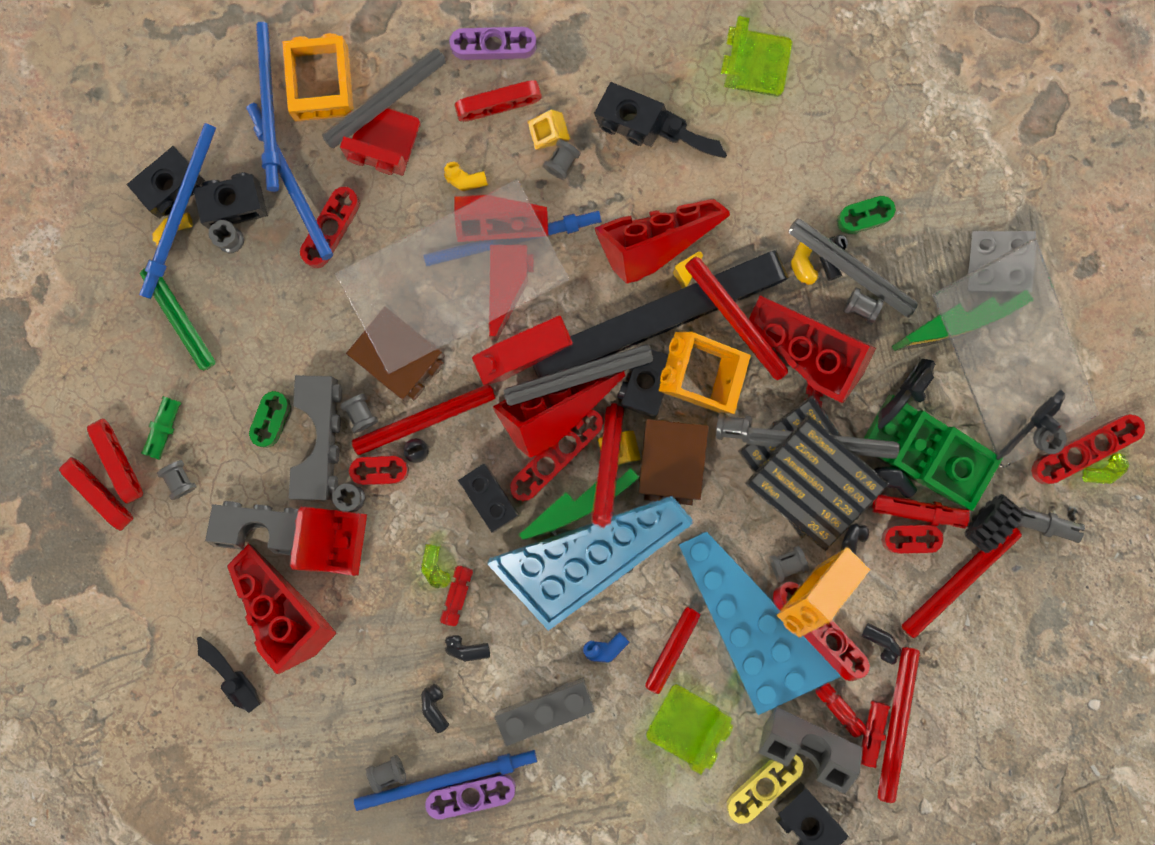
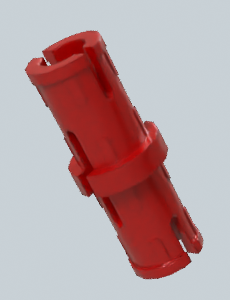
[861,701,891,768]

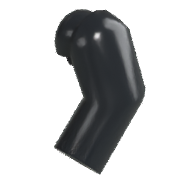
[819,235,848,281]
[872,467,917,498]
[840,523,869,555]
[861,623,902,665]
[445,635,490,662]
[421,684,449,733]

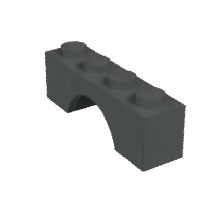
[289,375,342,501]

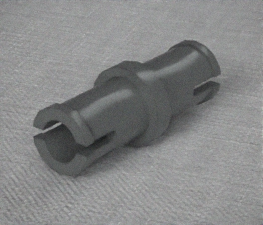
[1018,507,1085,543]

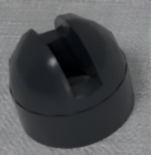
[403,438,429,463]

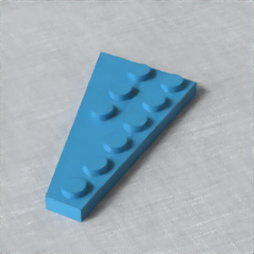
[487,496,693,631]
[678,532,841,715]

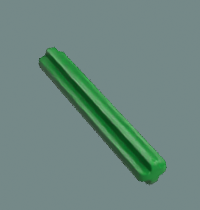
[140,268,216,371]

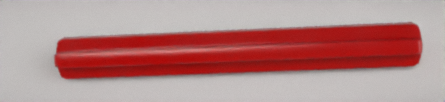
[685,256,789,380]
[351,384,496,455]
[592,403,624,528]
[901,528,1022,638]
[877,647,920,803]

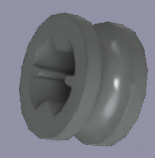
[1033,427,1067,454]

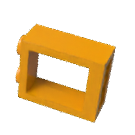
[282,33,354,122]
[659,332,751,414]
[777,547,870,637]

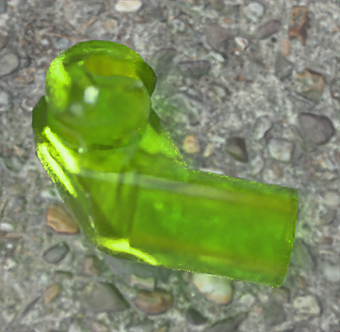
[1082,453,1129,484]
[421,544,451,588]

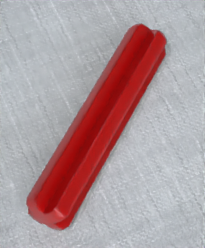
[645,607,700,694]

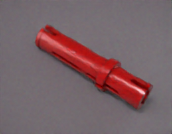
[872,494,970,529]

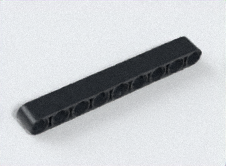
[533,250,789,378]

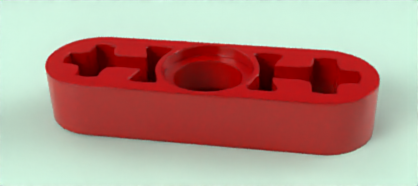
[454,80,542,122]
[300,187,360,268]
[87,418,143,504]
[59,457,133,531]

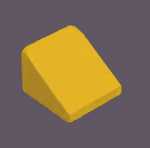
[527,110,570,150]
[673,252,704,289]
[598,430,640,465]

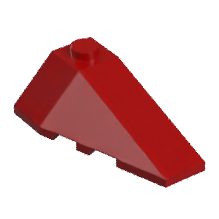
[595,199,730,284]
[749,295,876,403]
[493,371,626,458]
[227,543,337,675]

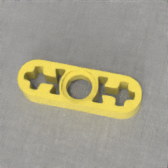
[727,754,803,824]

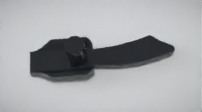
[658,110,727,158]
[877,359,935,429]
[995,390,1065,460]
[197,637,261,713]

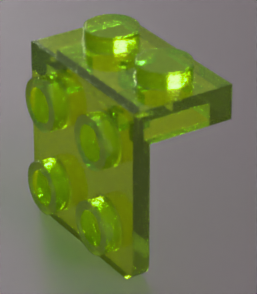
[721,16,792,97]
[646,684,733,775]

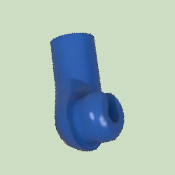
[583,632,630,663]

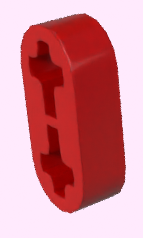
[349,456,409,485]
[881,525,944,554]

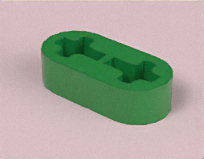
[837,196,896,235]
[249,391,291,448]

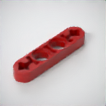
[510,410,603,502]
[1031,414,1145,484]
[773,582,870,682]

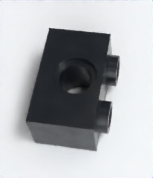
[594,81,668,147]
[126,146,205,219]
[193,173,268,229]
[617,349,668,418]
[458,463,520,533]
[774,782,849,845]

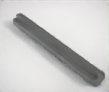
[322,49,445,148]
[788,218,918,317]
[504,345,653,406]
[747,427,899,459]

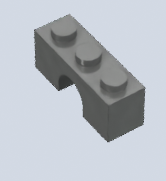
[205,501,299,555]
[495,677,595,747]
[758,707,862,794]

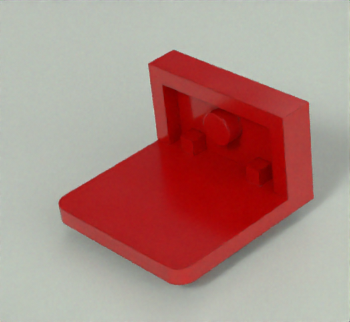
[340,108,421,176]
[290,506,367,576]

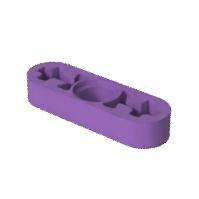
[450,27,537,60]
[425,773,516,819]

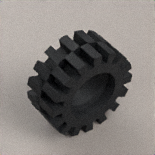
[965,494,1024,553]

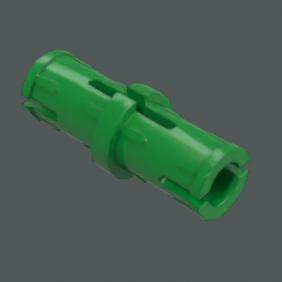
[141,396,182,460]

